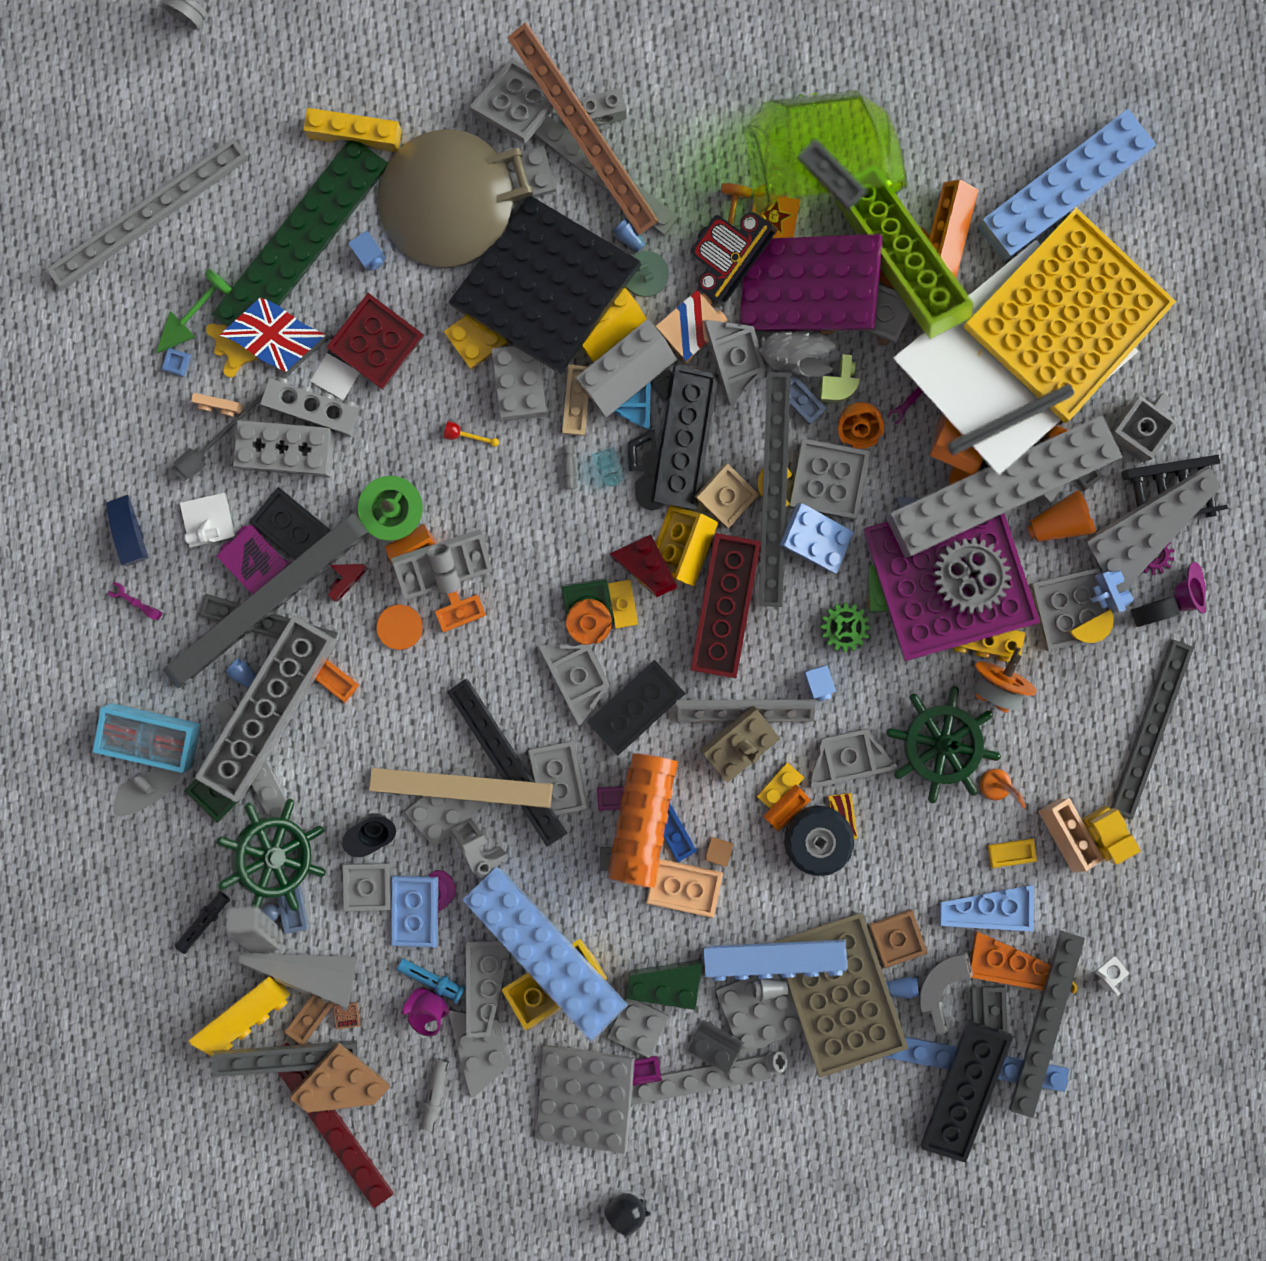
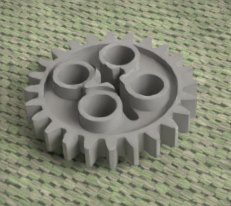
[933,538,1011,615]

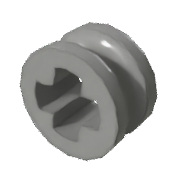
[765,1051,788,1073]

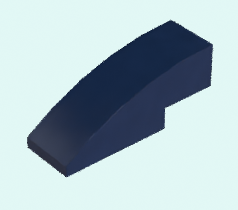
[106,495,149,566]

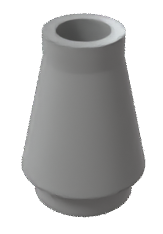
[752,978,788,1002]

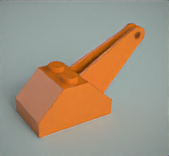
[930,413,983,475]

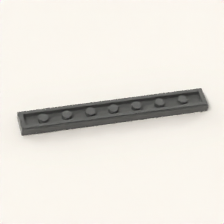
[1110,639,1194,820]

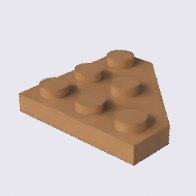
[290,1042,390,1113]

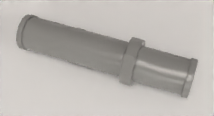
[420,1058,450,1132]

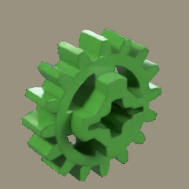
[820,602,871,652]

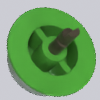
[358,476,423,541]

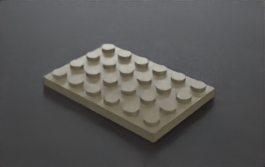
[774,912,908,1078]

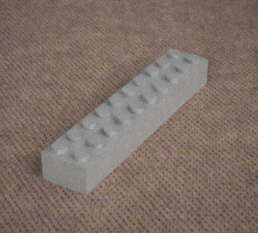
[886,415,1122,559]

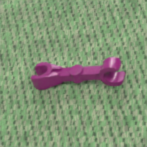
[887,386,924,425]
[108,582,162,620]

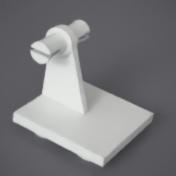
[180,493,236,548]

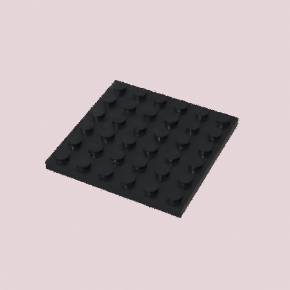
[449,196,641,375]

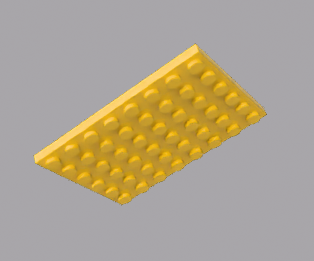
[963,208,1176,424]

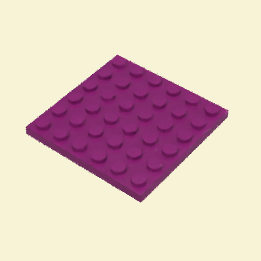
[863,513,1040,662]

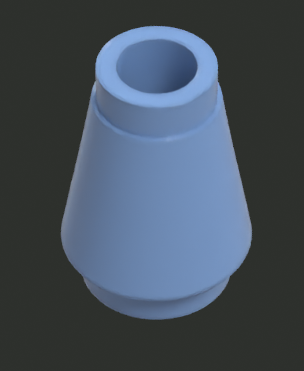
[613,218,646,253]
[225,658,257,688]
[886,976,919,999]

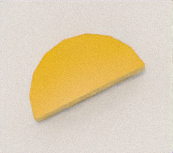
[1068,609,1114,643]

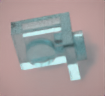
[592,447,625,487]

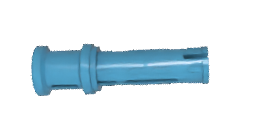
[396,958,466,1005]

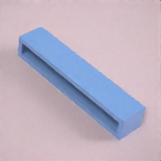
[704,939,848,981]

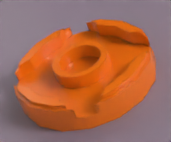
[566,599,612,645]
[376,604,423,650]

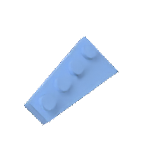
[939,885,1034,932]

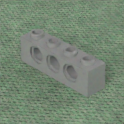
[260,377,360,437]

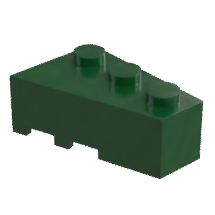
[626,959,702,1010]

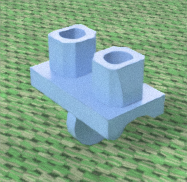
[1090,570,1134,613]

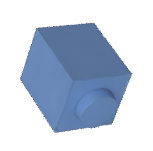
[348,230,386,271]

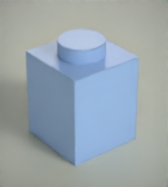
[803,665,836,701]

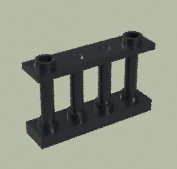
[1121,454,1228,518]

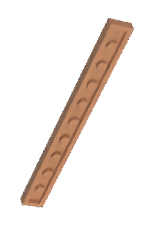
[507,22,659,235]

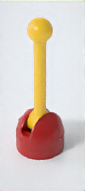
[443,421,499,447]

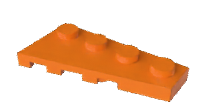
[970,930,1050,991]

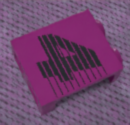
[217,524,290,595]

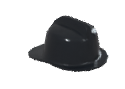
[342,813,396,857]

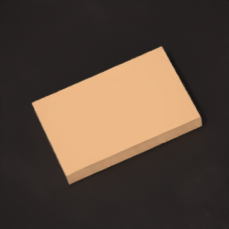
[646,858,723,918]

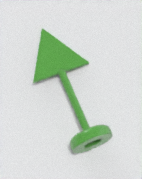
[156,268,233,353]

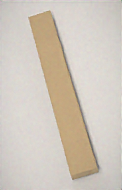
[369,768,553,808]

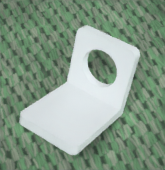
[1094,957,1129,996]

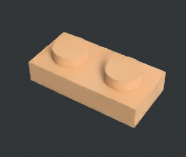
[191,393,243,417]

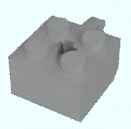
[1110,393,1177,462]

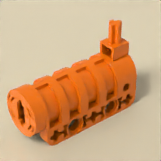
[607,753,678,888]

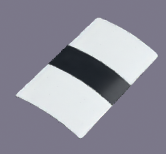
[311,307,359,400]

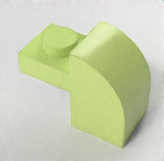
[819,354,860,404]

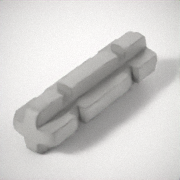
[563,444,578,489]

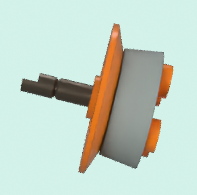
[973,647,1037,713]

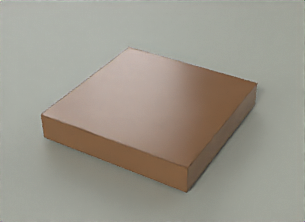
[868,909,928,969]

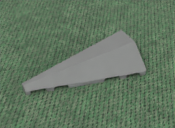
[238,953,357,1011]

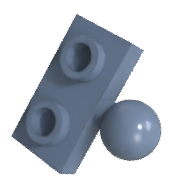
[261,884,309,934]

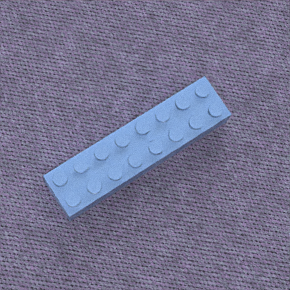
[977,109,1156,263]
[463,867,628,1040]

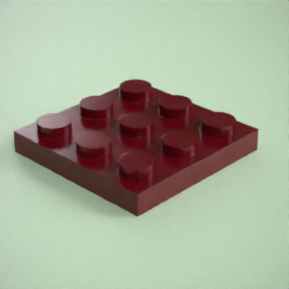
[326,293,424,390]

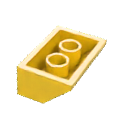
[581,288,647,363]
[656,506,718,587]

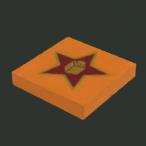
[752,191,800,238]

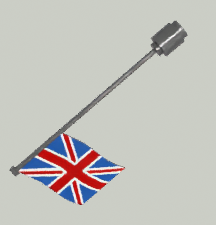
[171,298,334,482]

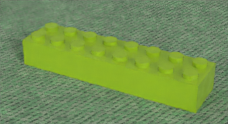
[835,165,973,339]

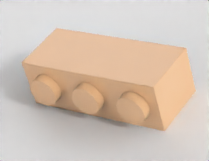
[1038,798,1104,872]

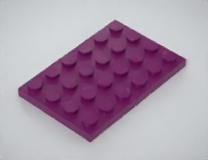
[739,234,883,332]

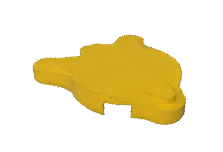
[206,323,259,378]

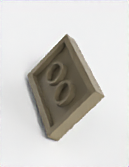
[700,706,780,783]

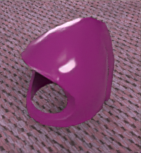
[401,987,449,1037]

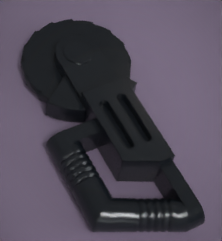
[627,430,664,510]

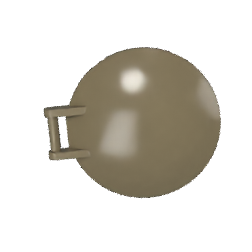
[378,129,533,268]

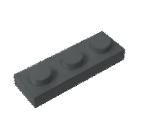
[797,139,867,210]

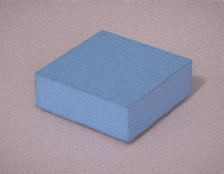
[161,348,191,377]

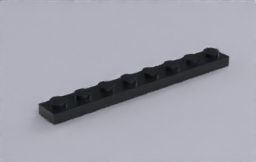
[447,679,568,847]

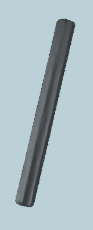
[947,384,1074,455]

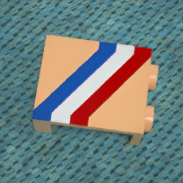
[656,290,727,365]

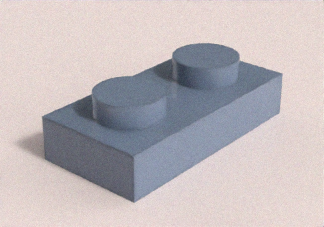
[790,376,827,425]

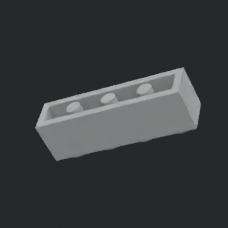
[226,906,283,952]

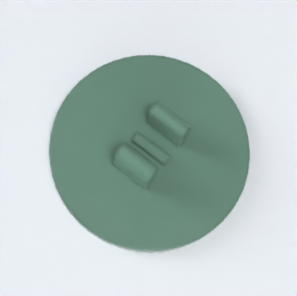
[626,251,669,297]

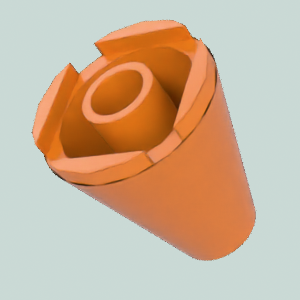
[1027,490,1096,542]

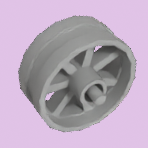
[162,0,207,30]

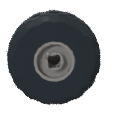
[784,805,855,876]

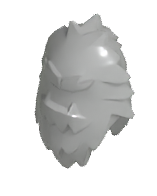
[759,331,836,377]

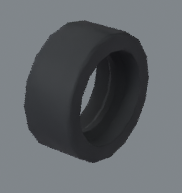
[1131,597,1180,627]

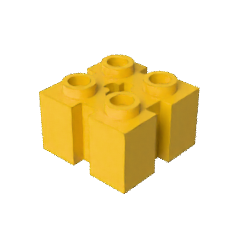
[1081,806,1141,865]

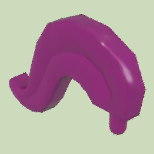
[429,870,456,922]

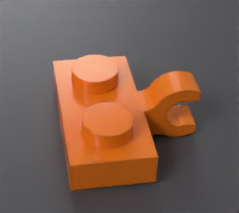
[435,591,486,633]

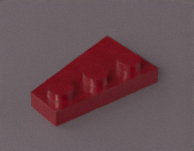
[609,534,678,598]

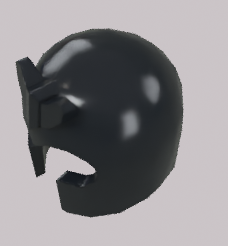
[604,1193,651,1239]

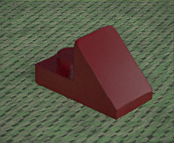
[327,564,369,602]

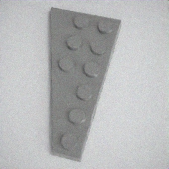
[1084,466,1221,593]

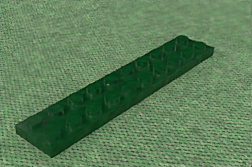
[211,140,388,327]

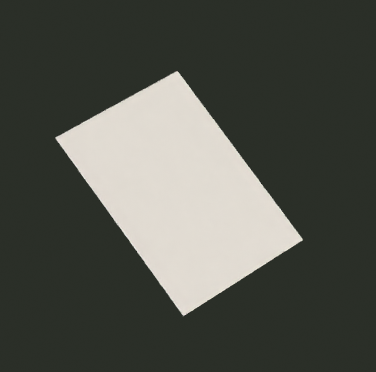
[894,240,1138,475]

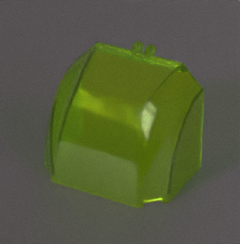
[745,89,907,216]

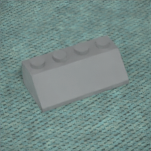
[576,319,677,418]

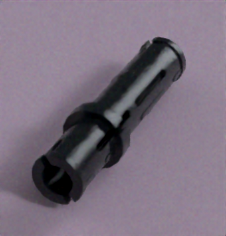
[174,891,230,954]

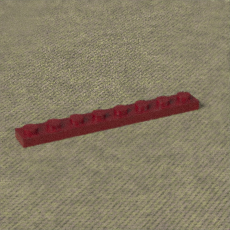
[278,1042,394,1208]

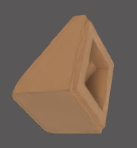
[705,836,733,867]

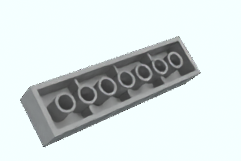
[195,616,338,802]

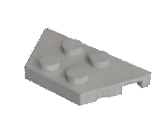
[703,320,766,406]
[538,645,610,726]
[810,729,898,789]
[449,1009,510,1098]

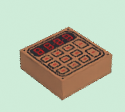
[333,1002,360,1029]

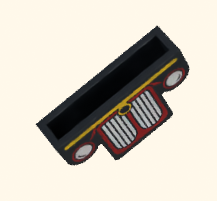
[690,212,778,306]

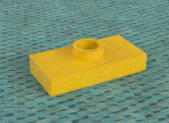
[608,580,638,629]

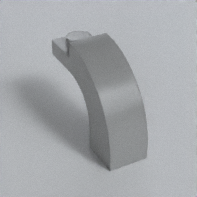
[920,952,973,1034]

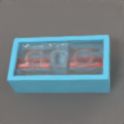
[93,703,201,773]

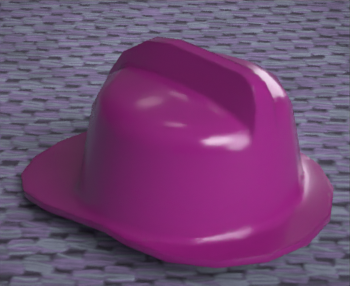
[1174,562,1206,614]

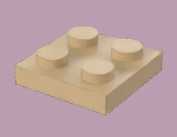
[695,463,759,528]

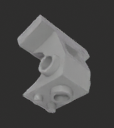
[450,818,507,879]

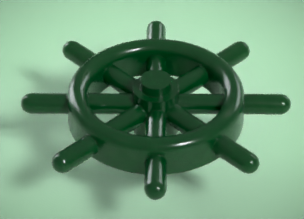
[886,686,1001,804]
[216,799,326,911]

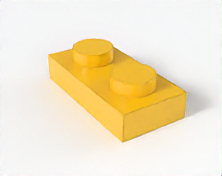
[757,762,805,809]

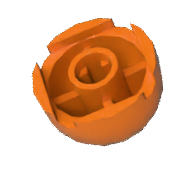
[838,401,884,449]

